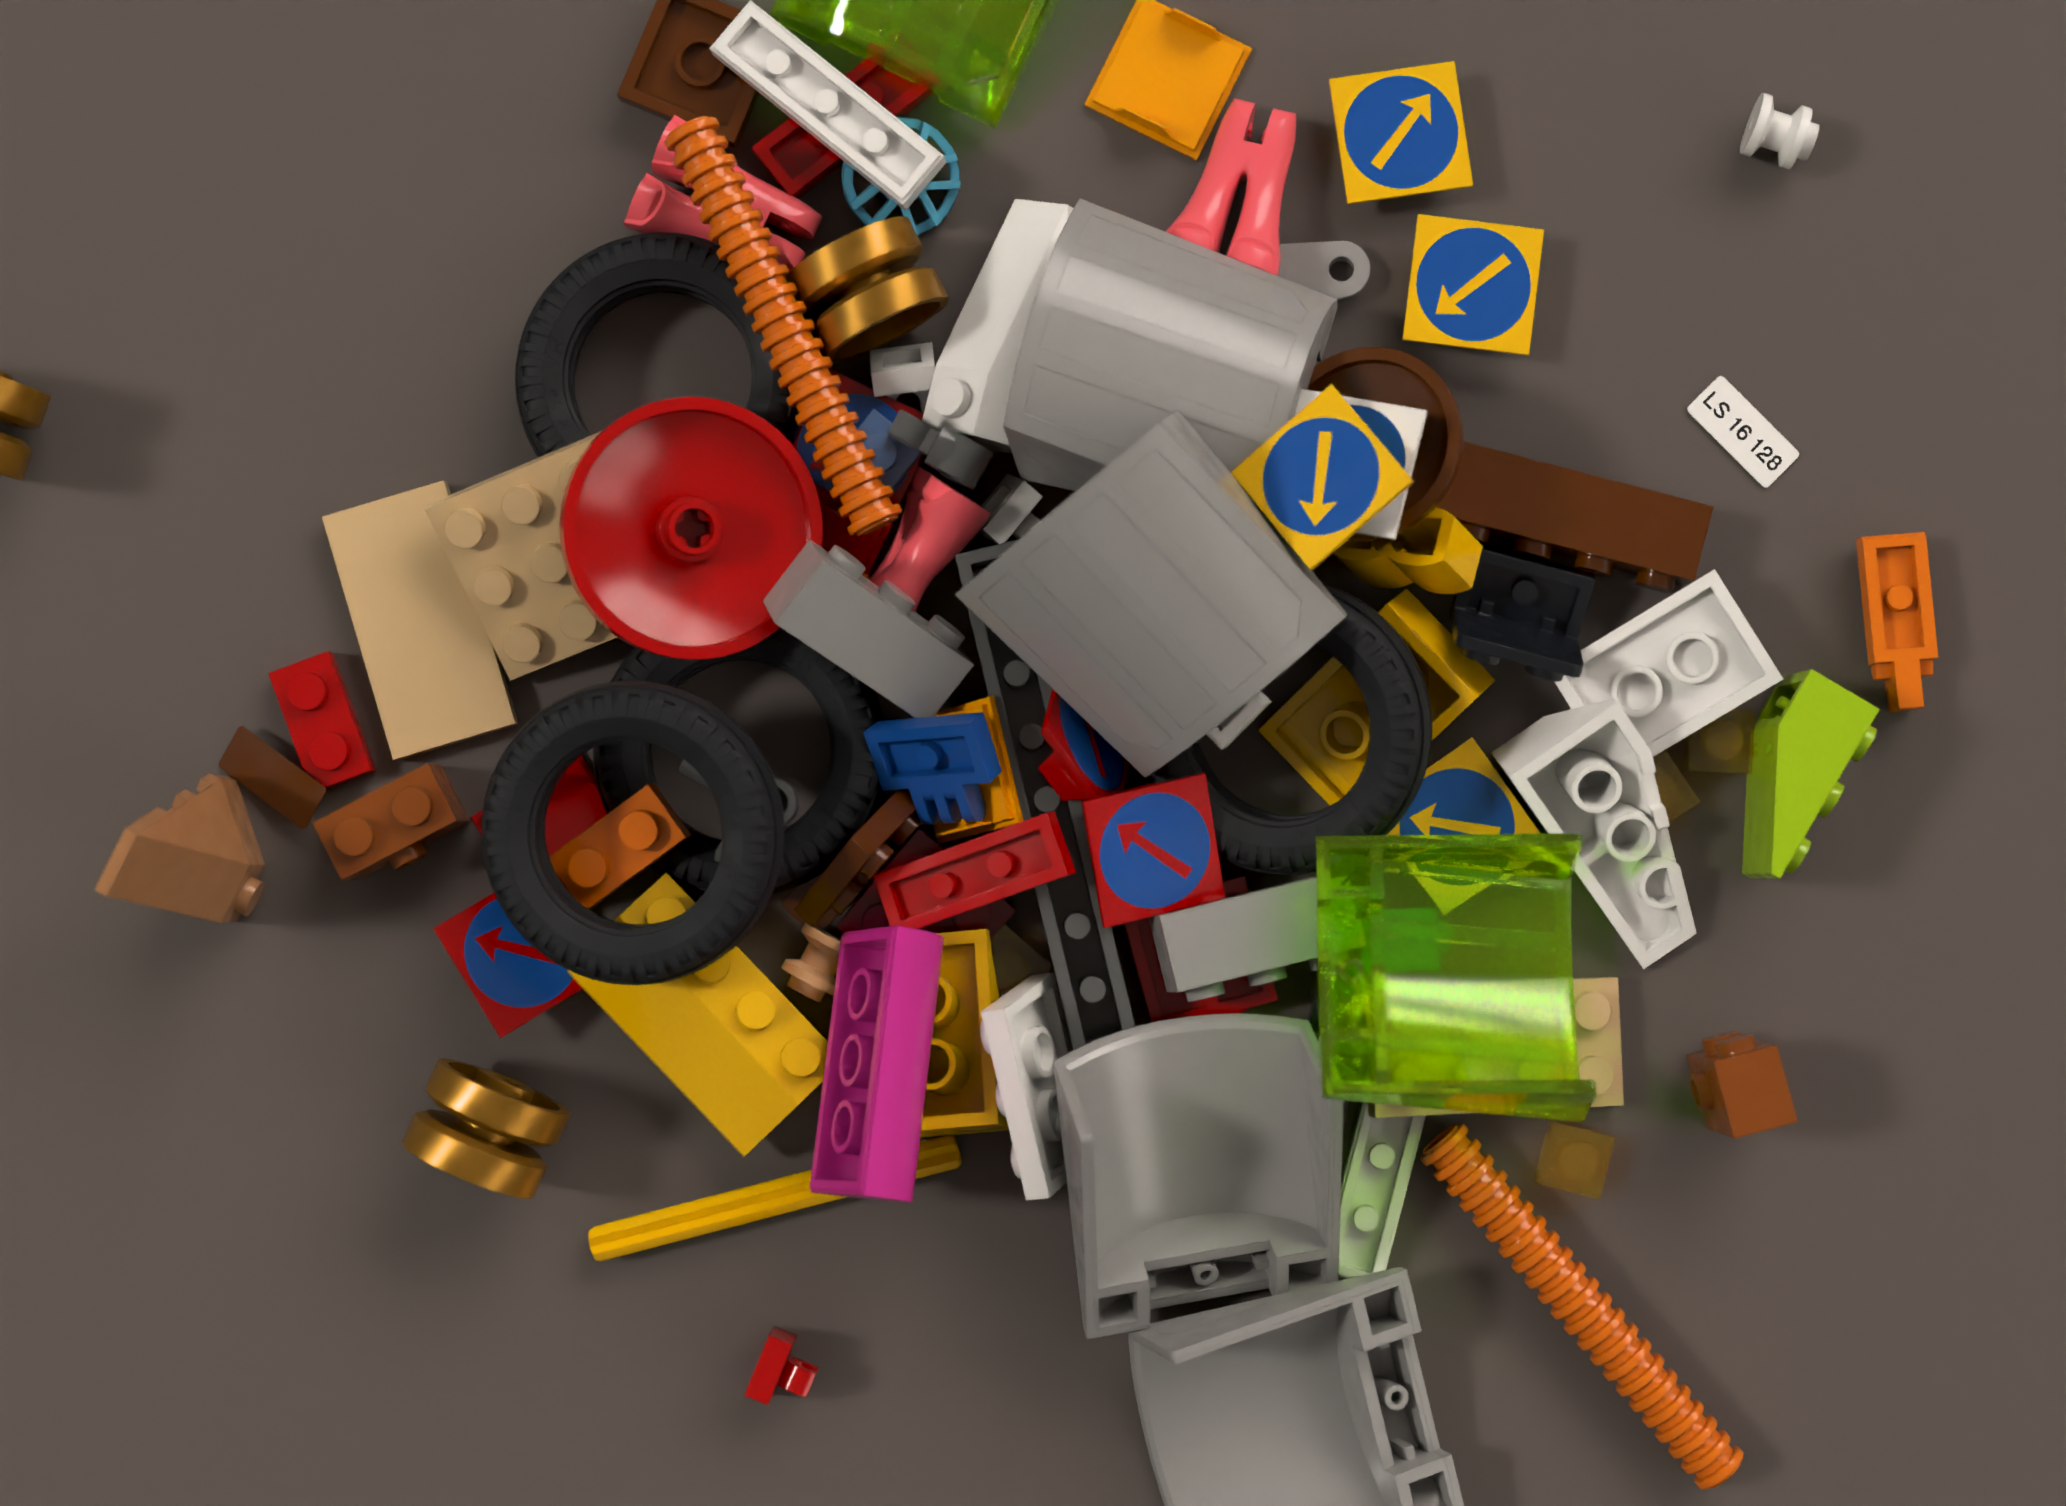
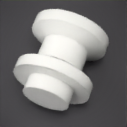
[1740,92,1819,169]

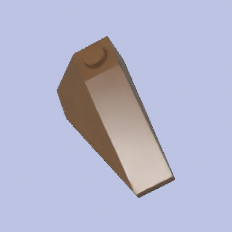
[94,773,265,923]

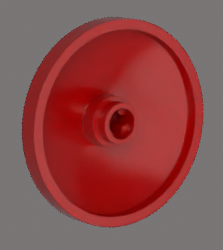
[559,397,823,660]

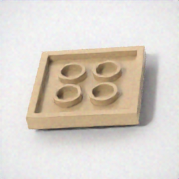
[424,431,617,681]

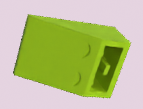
[1742,669,1880,879]

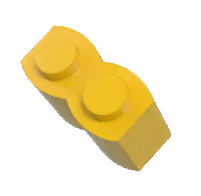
[1332,507,1483,594]

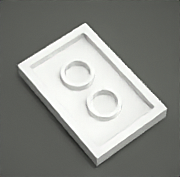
[1554,569,1783,757]
[980,972,1073,1200]

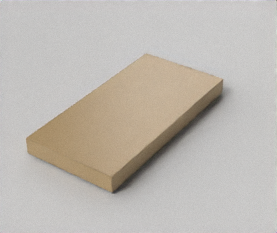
[322,480,519,761]

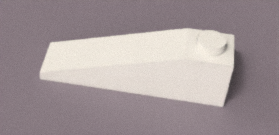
[922,199,1073,454]
[1491,698,1697,969]

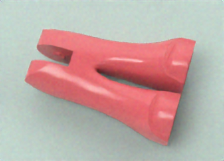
[1166,98,1296,276]
[624,115,823,272]
[868,466,992,612]

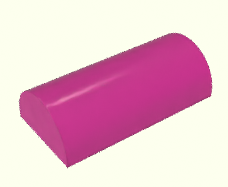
[809,926,944,1203]

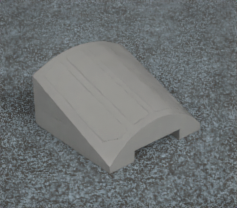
[1003,199,1338,501]
[955,410,1347,777]
[1053,1014,1343,1339]
[1128,1267,1464,1506]

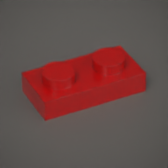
[268,651,377,790]

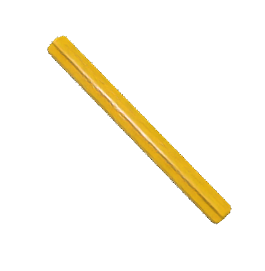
[588,1135,962,1262]

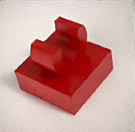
[744,1326,819,1405]

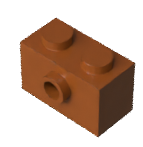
[312,763,471,880]
[1686,1031,1798,1139]

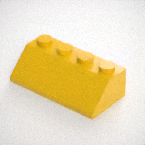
[567,872,828,1158]

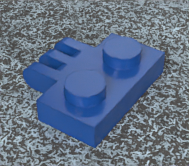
[863,712,1002,825]

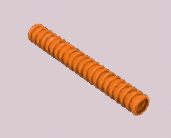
[664,116,902,537]
[1420,1123,1744,1490]

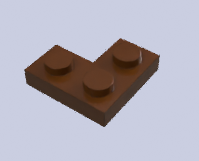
[794,789,922,926]

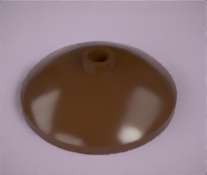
[1307,347,1464,541]

